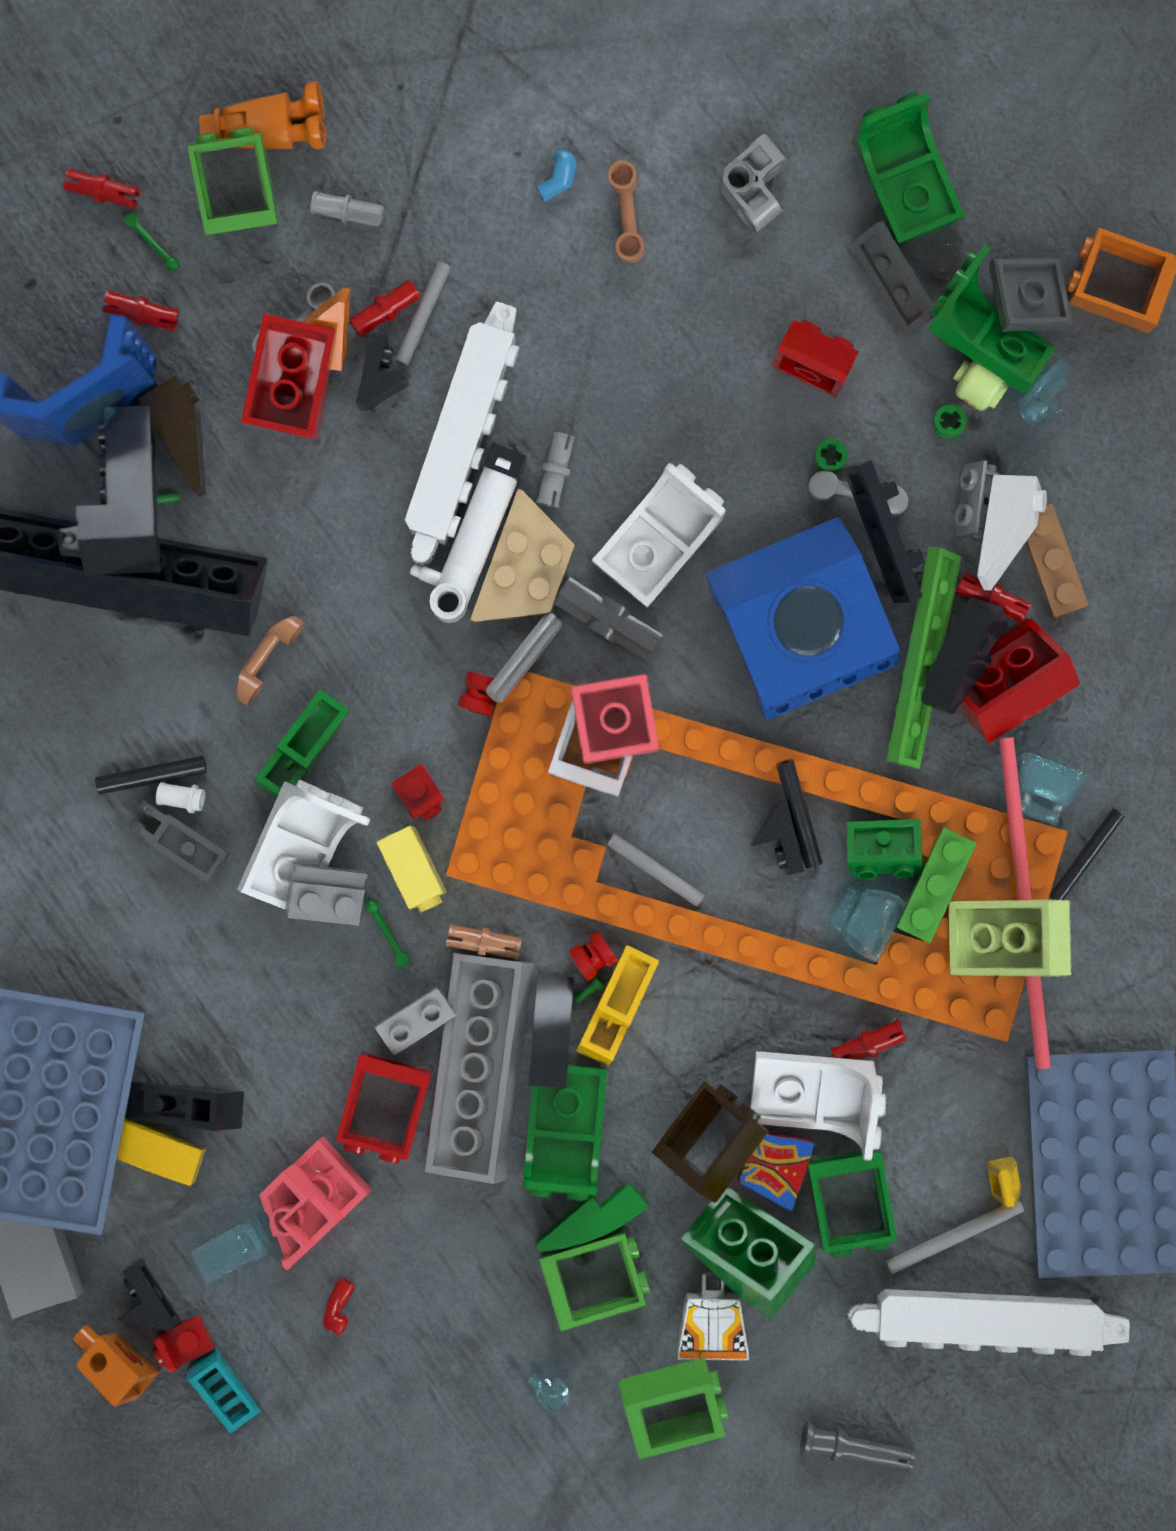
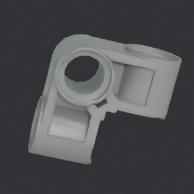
[719,134,789,233]

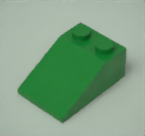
[681,1187,815,1320]

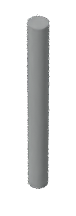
[885,1199,1024,1274]

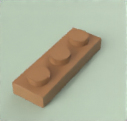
[1025,503,1089,619]

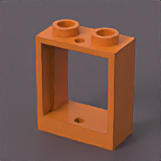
[1066,228,1176,333]

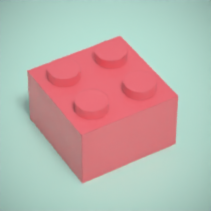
[571,674,659,764]

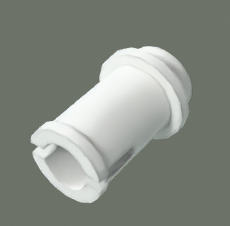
[156,782,205,813]

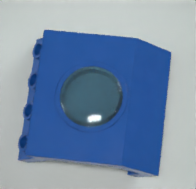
[0,315,159,446]
[705,517,901,721]

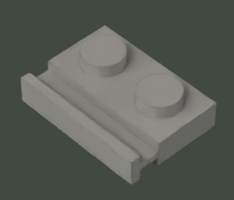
[285,863,368,926]

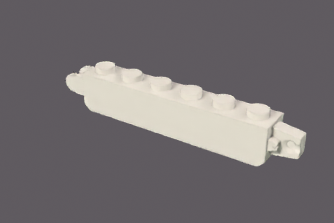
[405,302,519,566]
[847,1289,1130,1356]

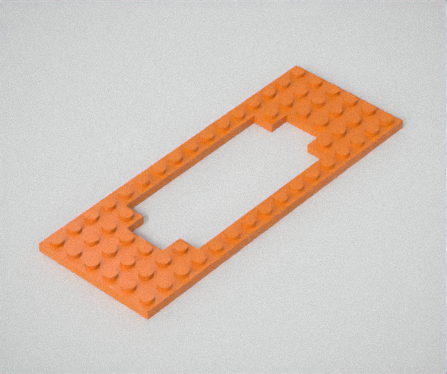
[445,672,1068,1042]

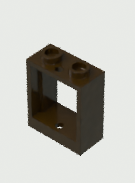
[651,1081,769,1203]

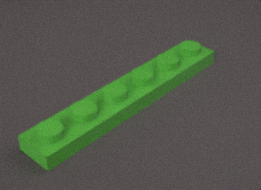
[886,547,962,769]

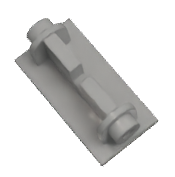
[955,460,999,538]
[374,987,456,1056]

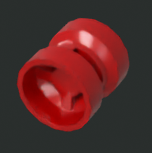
[457,671,495,717]
[568,931,618,981]

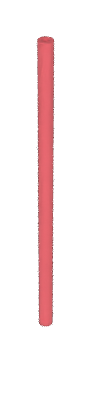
[999,737,1051,1069]

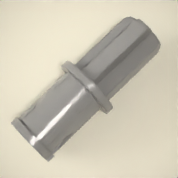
[310,191,384,226]

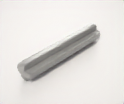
[486,613,562,703]

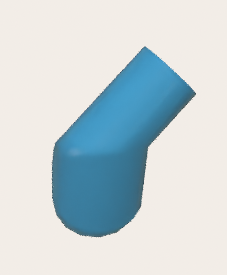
[536,149,577,202]

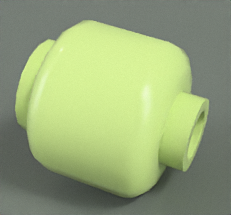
[953,360,1009,411]

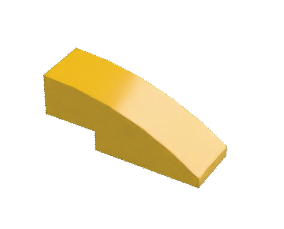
[576,945,659,1067]
[117,1118,207,1186]

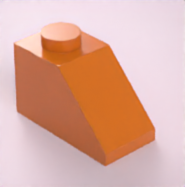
[304,288,351,371]

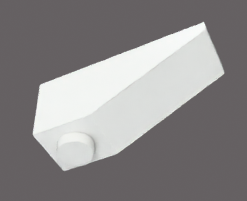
[977,475,1047,590]

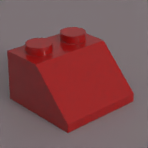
[772,320,859,398]

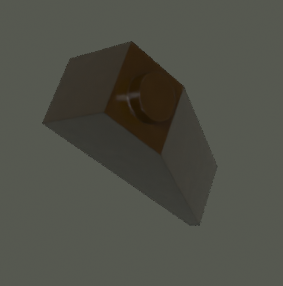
[138,376,206,497]

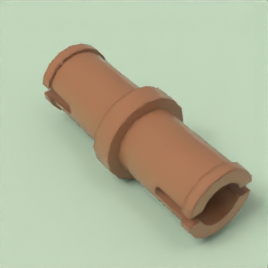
[446,923,522,960]

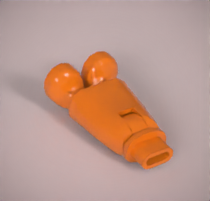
[200,81,326,150]

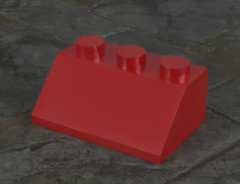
[959,618,1080,744]

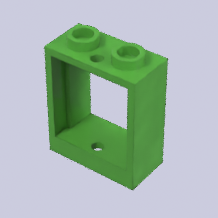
[187,127,279,235]
[539,1228,651,1331]
[618,1357,729,1459]

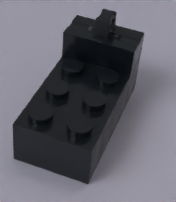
[58,406,160,576]

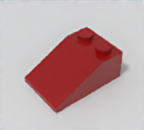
[241,313,336,440]

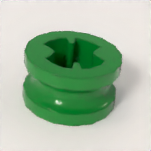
[932,404,967,440]
[813,439,847,473]

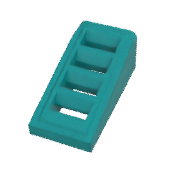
[186,1347,261,1434]

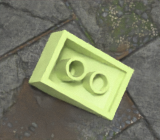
[949,900,1071,976]

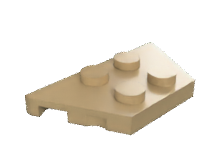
[470,489,575,623]

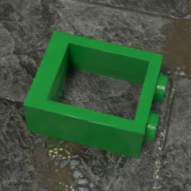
[807,1149,897,1257]

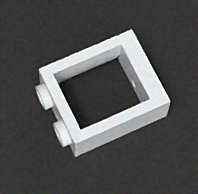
[548,700,632,797]

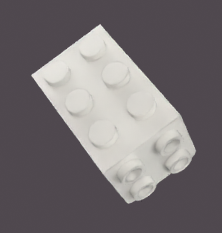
[592,463,726,608]
[237,780,370,909]
[750,1051,886,1161]

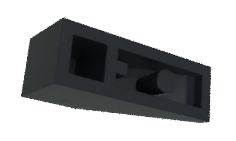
[126,1082,244,1131]

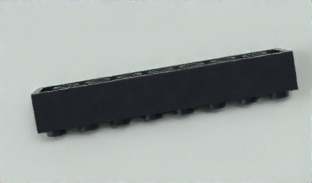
[0,509,267,636]

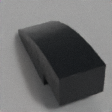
[921,597,1008,714]
[529,975,574,1088]

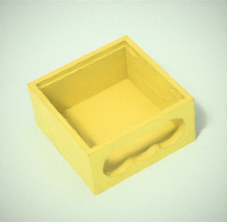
[377,826,447,913]

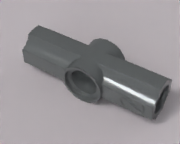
[553,577,663,662]

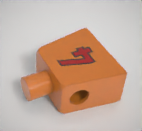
[72,1325,161,1407]

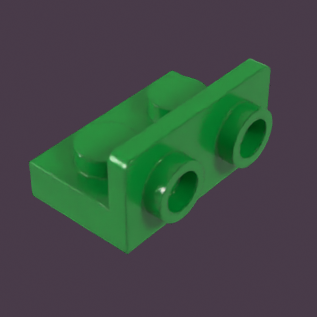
[846,819,922,879]

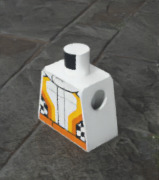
[676,1272,749,1360]

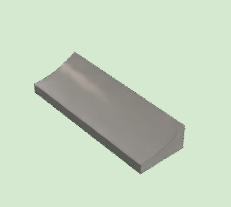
[425,953,534,1184]
[0,1220,85,1319]

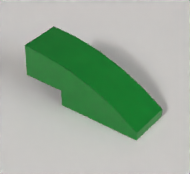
[255,689,350,799]
[535,1180,649,1252]

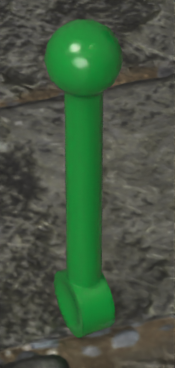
[124,212,179,271]
[365,898,410,967]

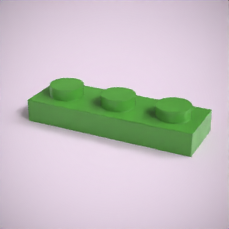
[895,827,977,943]

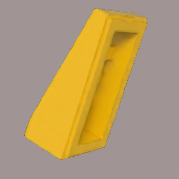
[986,1157,1021,1208]

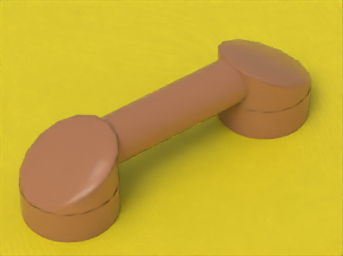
[608,160,646,263]
[237,616,305,706]

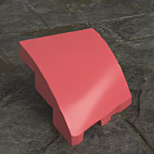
[259,1136,372,1271]

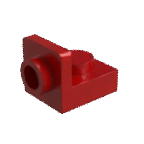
[391,763,446,822]
[153,1314,216,1373]

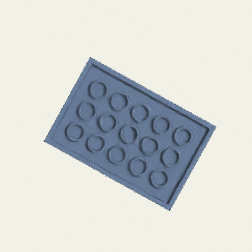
[0,989,145,1235]
[1025,1049,1176,1278]

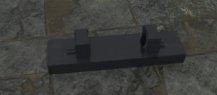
[843,460,925,603]

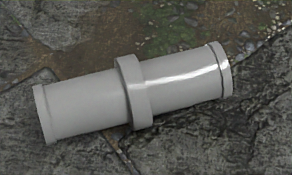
[536,432,576,508]

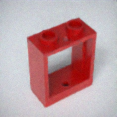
[336,1052,433,1164]

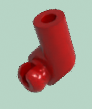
[322,1277,356,1335]

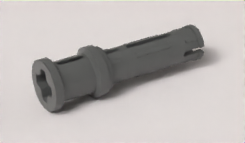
[800,1421,915,1473]

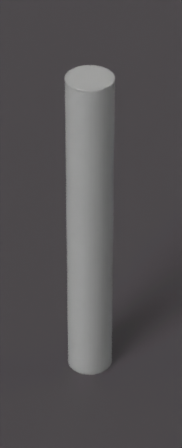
[395,262,451,366]
[607,833,705,907]

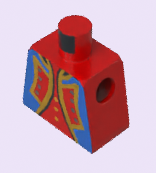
[725,1132,815,1211]

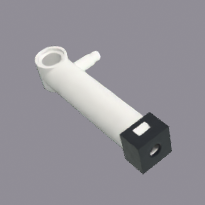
[410,442,527,623]

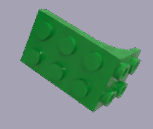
[852,92,965,246]
[928,245,1056,395]
[522,1064,607,1201]

